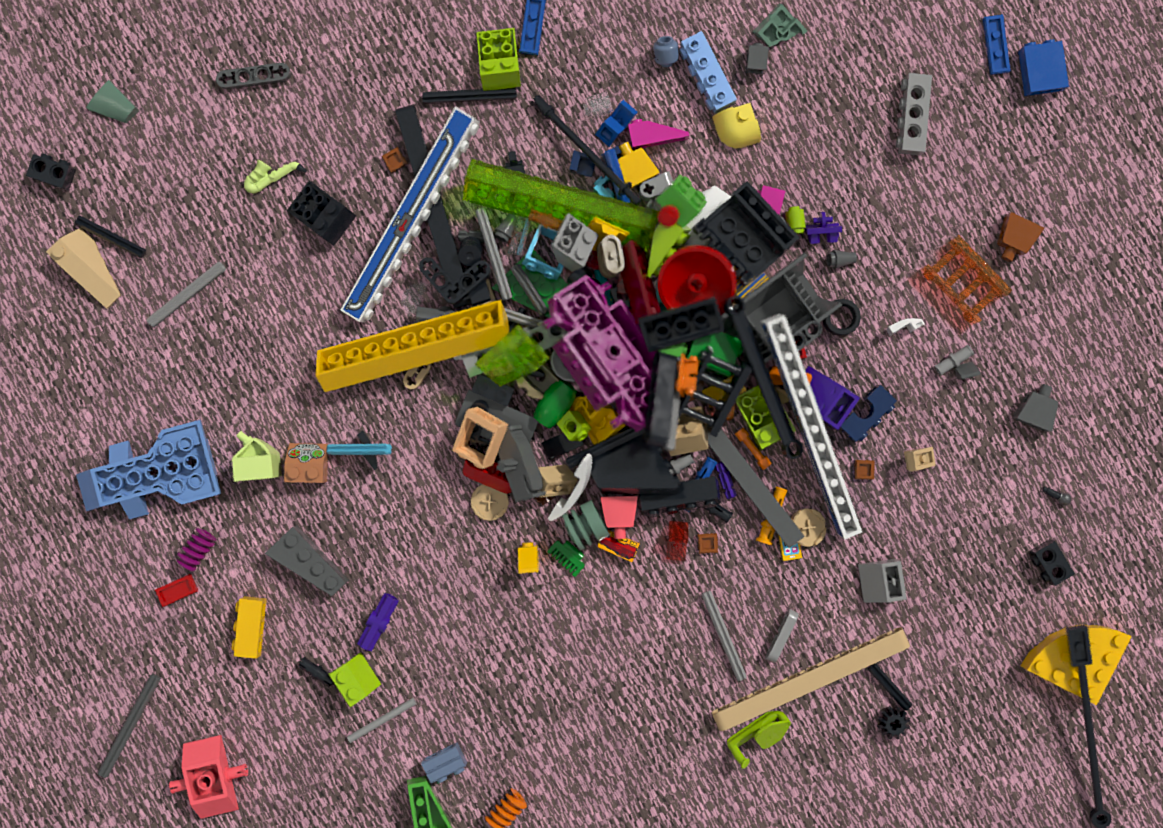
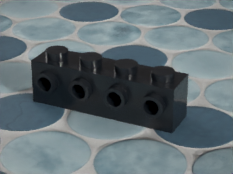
[640,476,721,517]

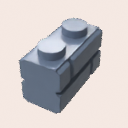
[421,742,467,784]

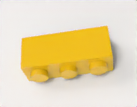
[232,596,267,659]

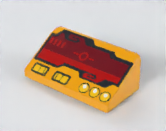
[597,529,639,562]

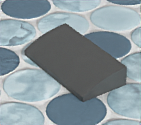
[455,390,539,443]

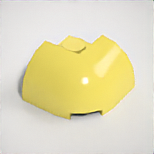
[712,103,761,149]

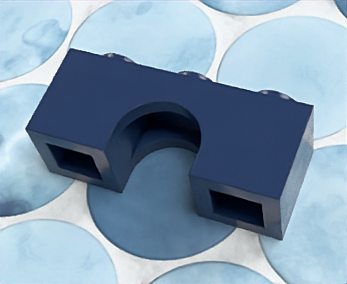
[839,385,897,442]

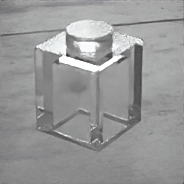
[583,91,613,120]

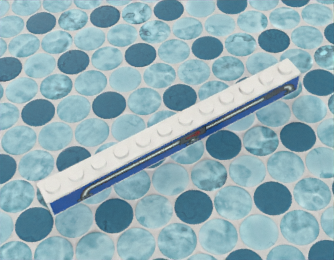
[341,107,479,323]
[761,314,862,540]

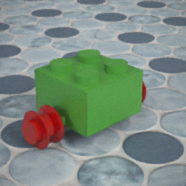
[656,174,707,228]

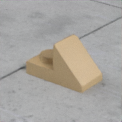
[904,447,936,472]

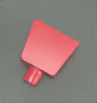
[601,496,638,539]

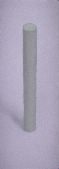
[347,698,417,743]

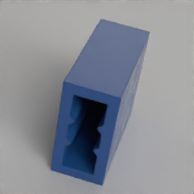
[1018,39,1069,96]

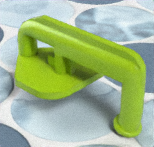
[727,711,791,769]

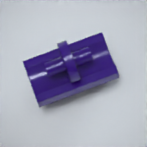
[804,212,842,244]

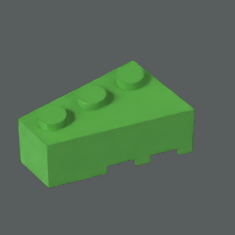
[407,776,453,828]

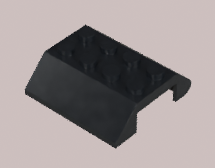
[691,181,800,287]

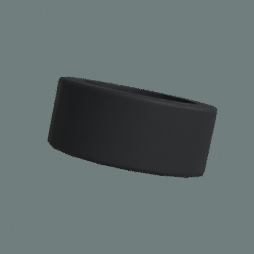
[823,299,861,336]

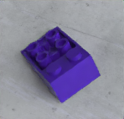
[805,366,860,430]

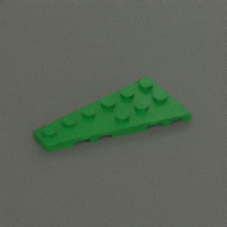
[491,250,569,318]

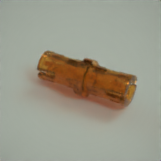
[528,208,563,231]

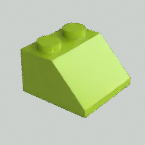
[328,652,381,707]

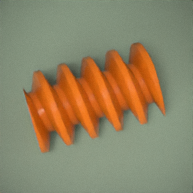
[485,788,527,828]

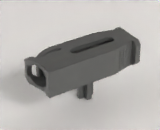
[496,425,546,503]

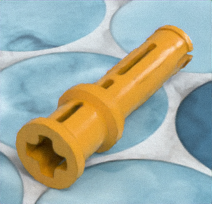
[756,487,788,546]

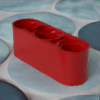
[462,459,512,494]

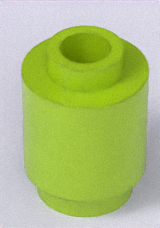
[785,206,806,235]

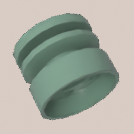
[562,500,610,550]

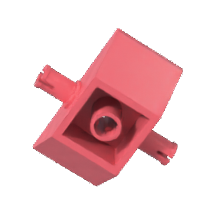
[169,735,248,819]

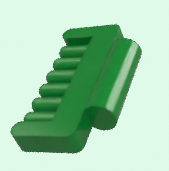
[547,540,585,577]

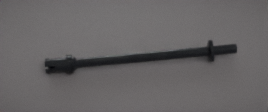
[531,95,642,206]

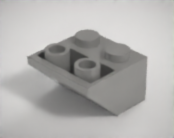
[551,213,599,272]
[858,559,907,603]

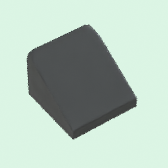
[954,362,980,380]

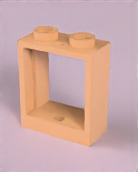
[452,407,509,469]

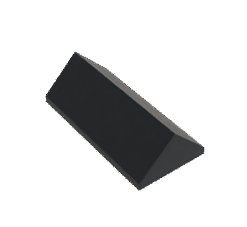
[638,296,725,353]

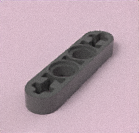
[216,63,291,90]

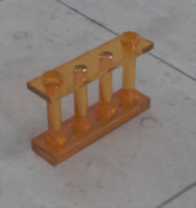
[921,235,1013,324]

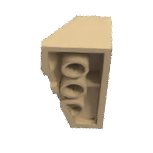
[46,228,121,309]

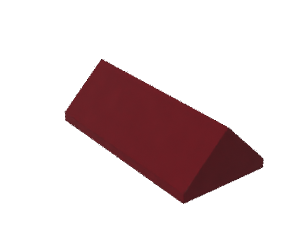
[622,240,661,325]

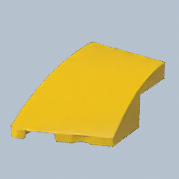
[569,396,626,445]

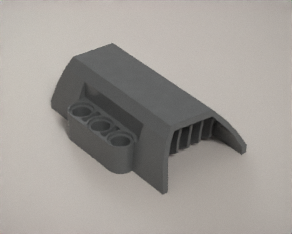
[721,253,842,374]

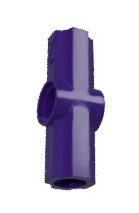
[357,593,399,652]

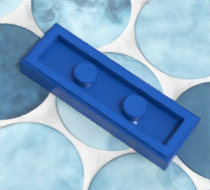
[519,0,546,56]
[983,14,1011,75]

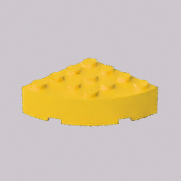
[1020,625,1132,705]

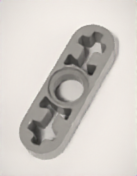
[765,609,799,663]

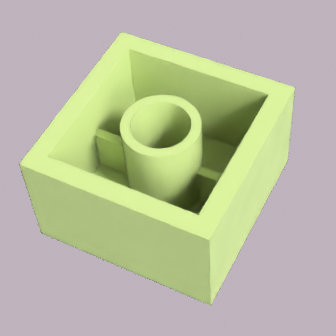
[232,431,282,481]

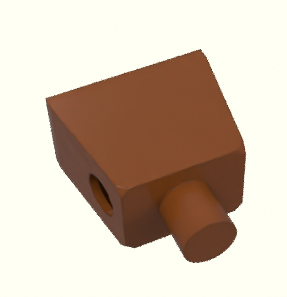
[997,212,1044,262]

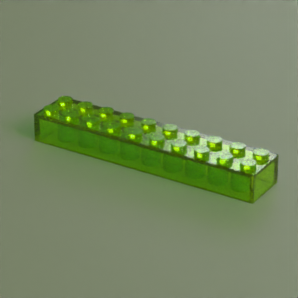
[463,159,659,252]

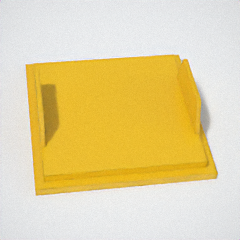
[587,217,630,251]

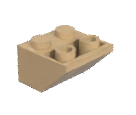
[669,406,708,456]

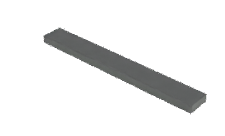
[706,414,805,548]

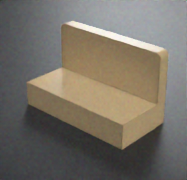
[539,465,578,497]

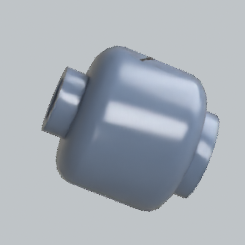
[653,36,679,67]

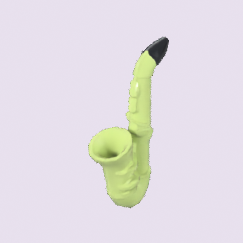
[244,160,307,194]

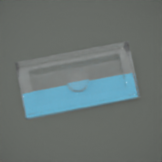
[508,216,532,257]

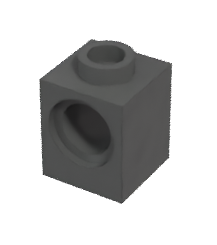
[745,43,769,74]

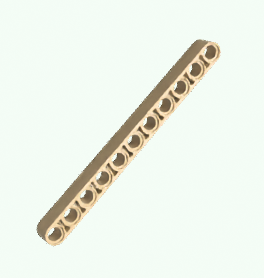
[711,627,910,731]

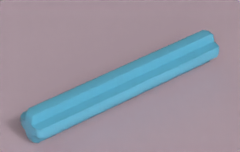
[326,444,392,455]

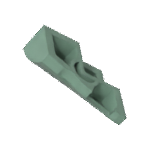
[753,3,807,47]
[86,80,140,123]

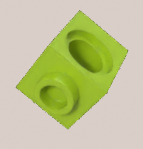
[557,411,592,441]

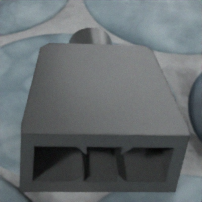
[1012,384,1058,432]

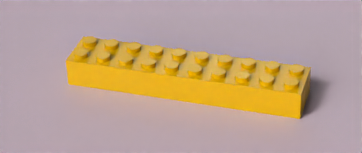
[316,300,510,392]

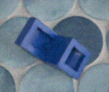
[595,100,638,147]

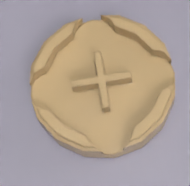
[471,484,509,521]
[791,508,826,547]

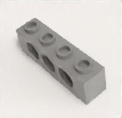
[896,73,932,155]

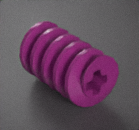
[177,527,217,571]

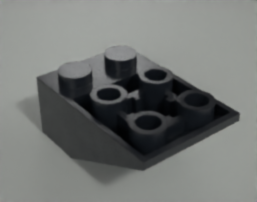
[286,180,357,246]

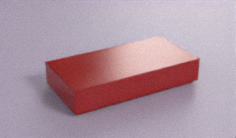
[155,574,199,607]

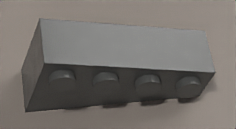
[265,525,349,596]

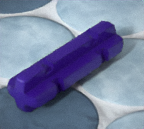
[715,462,737,499]

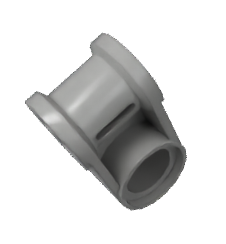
[638,171,673,201]

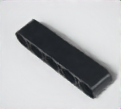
[644,351,678,448]

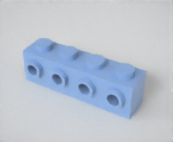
[679,31,737,114]

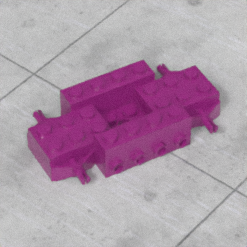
[542,275,657,432]

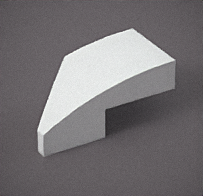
[886,318,925,336]

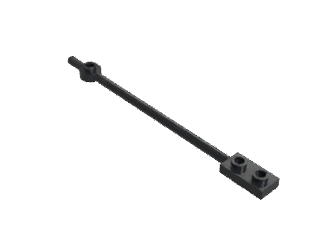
[1066,624,1112,828]

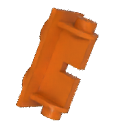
[675,354,699,398]

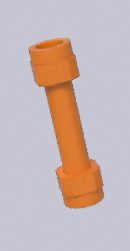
[735,427,772,470]

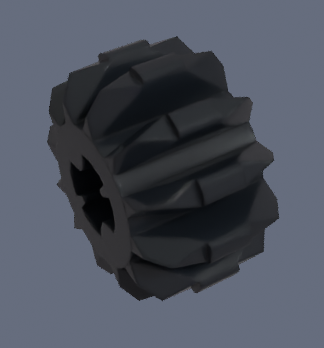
[877,706,910,740]

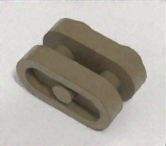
[596,235,624,279]

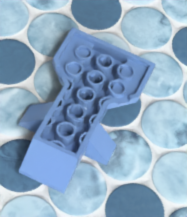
[76,420,221,519]

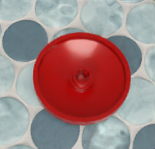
[658,245,737,315]

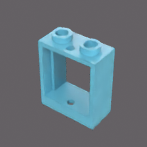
[522,218,564,280]

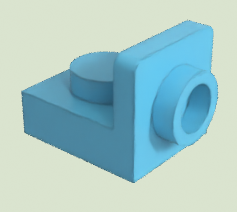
[593,176,615,207]

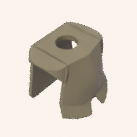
[515,355,560,399]

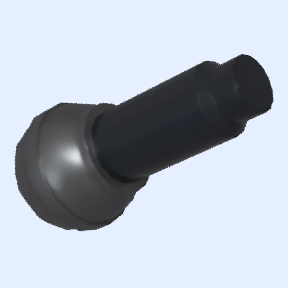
[1042,486,1072,506]

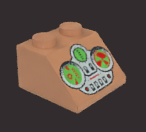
[284,443,328,483]

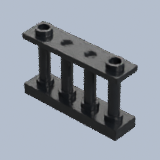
[678,345,752,437]

